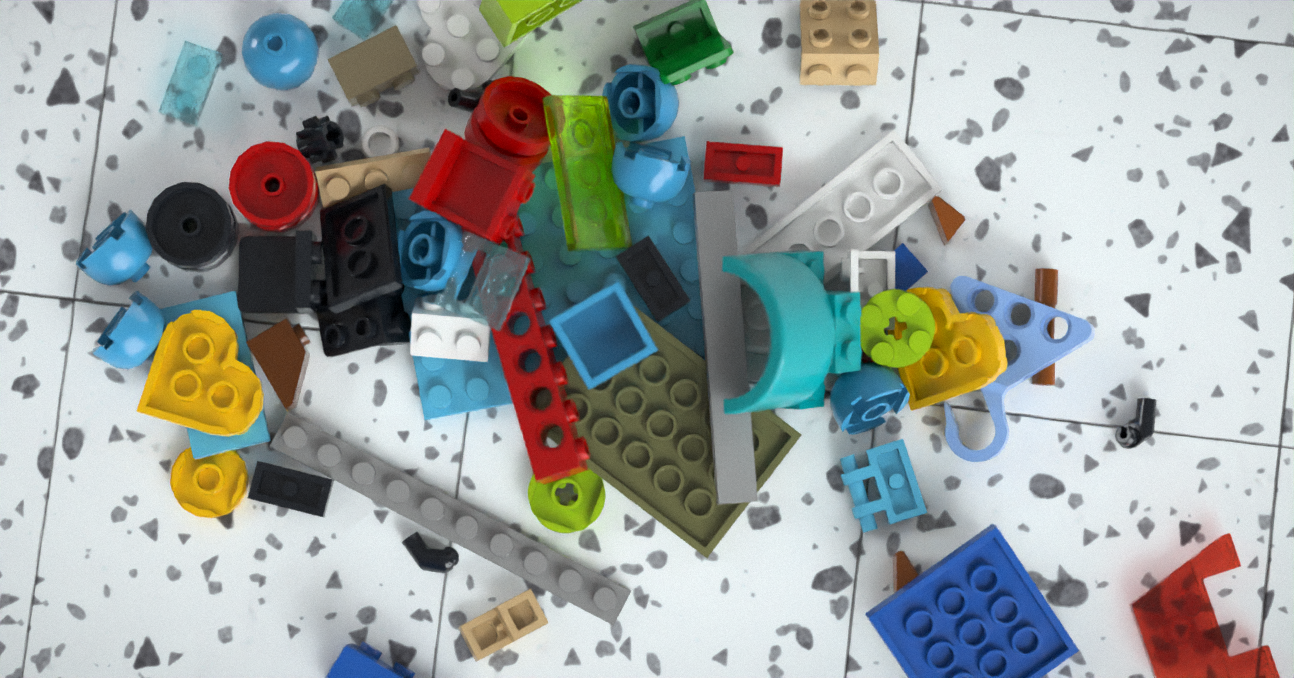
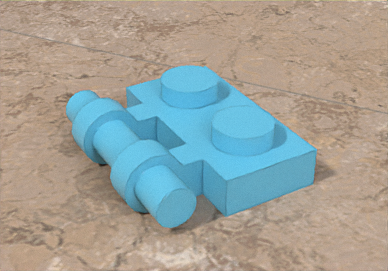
[840,439,927,533]

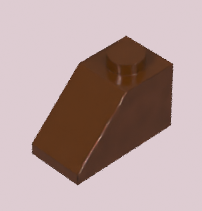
[246,318,311,411]

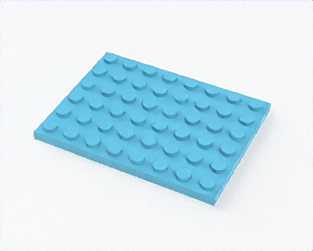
[392,136,705,421]

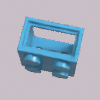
[549,280,658,390]

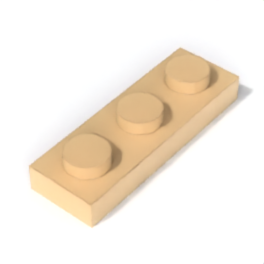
[315,147,431,208]

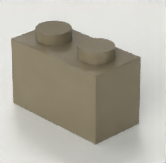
[327,25,420,107]

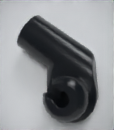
[448,80,494,113]
[1115,398,1157,449]
[402,532,459,574]

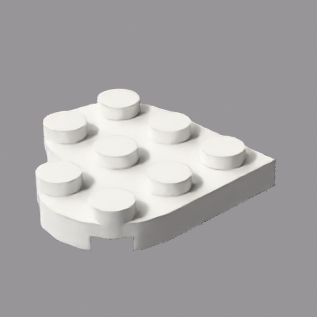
[417,0,534,92]

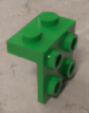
[633,0,734,85]

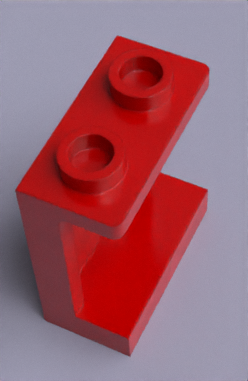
[409,129,535,246]

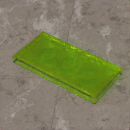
[543,95,632,252]

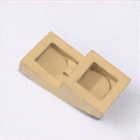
[458,588,549,662]

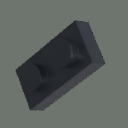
[616,235,690,323]
[248,461,334,518]

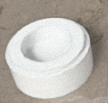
[361,125,400,158]

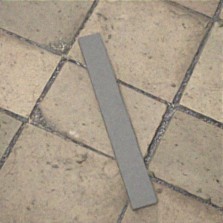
[692,190,758,504]

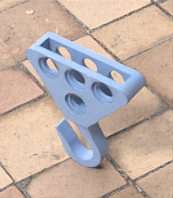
[944,276,1095,462]

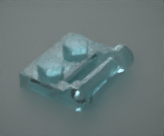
[433,231,531,332]

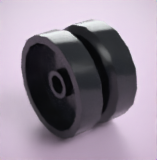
[146,182,239,273]

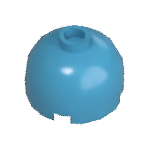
[242,12,320,91]
[601,64,679,142]
[611,142,691,208]
[76,210,153,286]
[397,211,470,292]
[92,291,166,369]
[830,362,910,435]

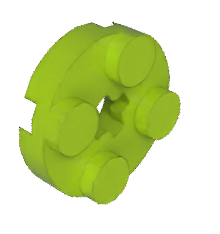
[860,289,935,368]
[528,468,606,534]

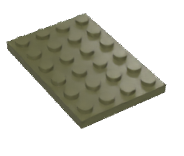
[536,305,802,558]

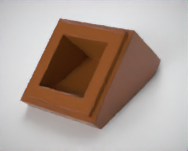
[928,196,966,246]
[893,550,919,593]

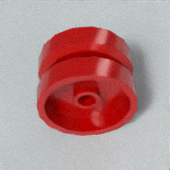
[464,76,563,172]
[228,141,320,233]

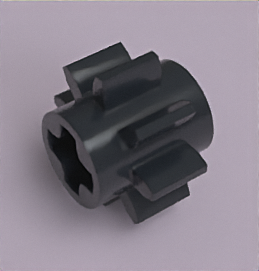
[296,116,344,164]

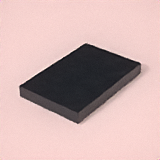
[319,184,403,314]

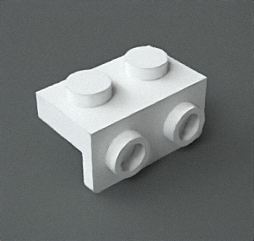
[840,249,895,330]
[410,295,491,362]

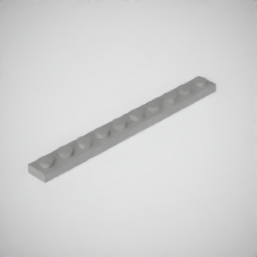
[270,412,631,626]

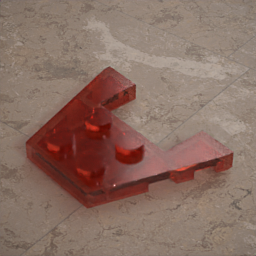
[1129,533,1280,678]

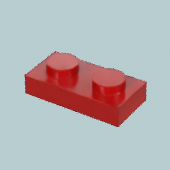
[703,141,783,187]

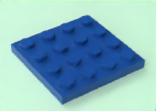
[865,523,1079,678]

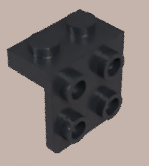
[238,230,323,314]
[316,279,411,357]

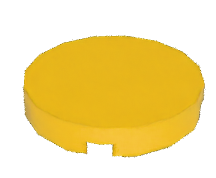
[170,447,249,518]

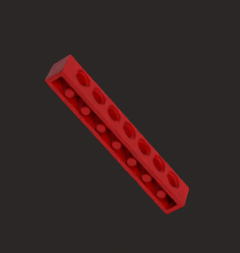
[461,214,591,484]

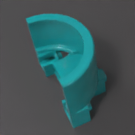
[722,250,862,414]

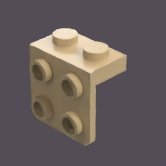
[799,0,879,86]

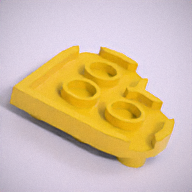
[887,286,1008,411]
[136,310,264,437]

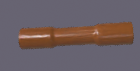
[1031,268,1058,386]

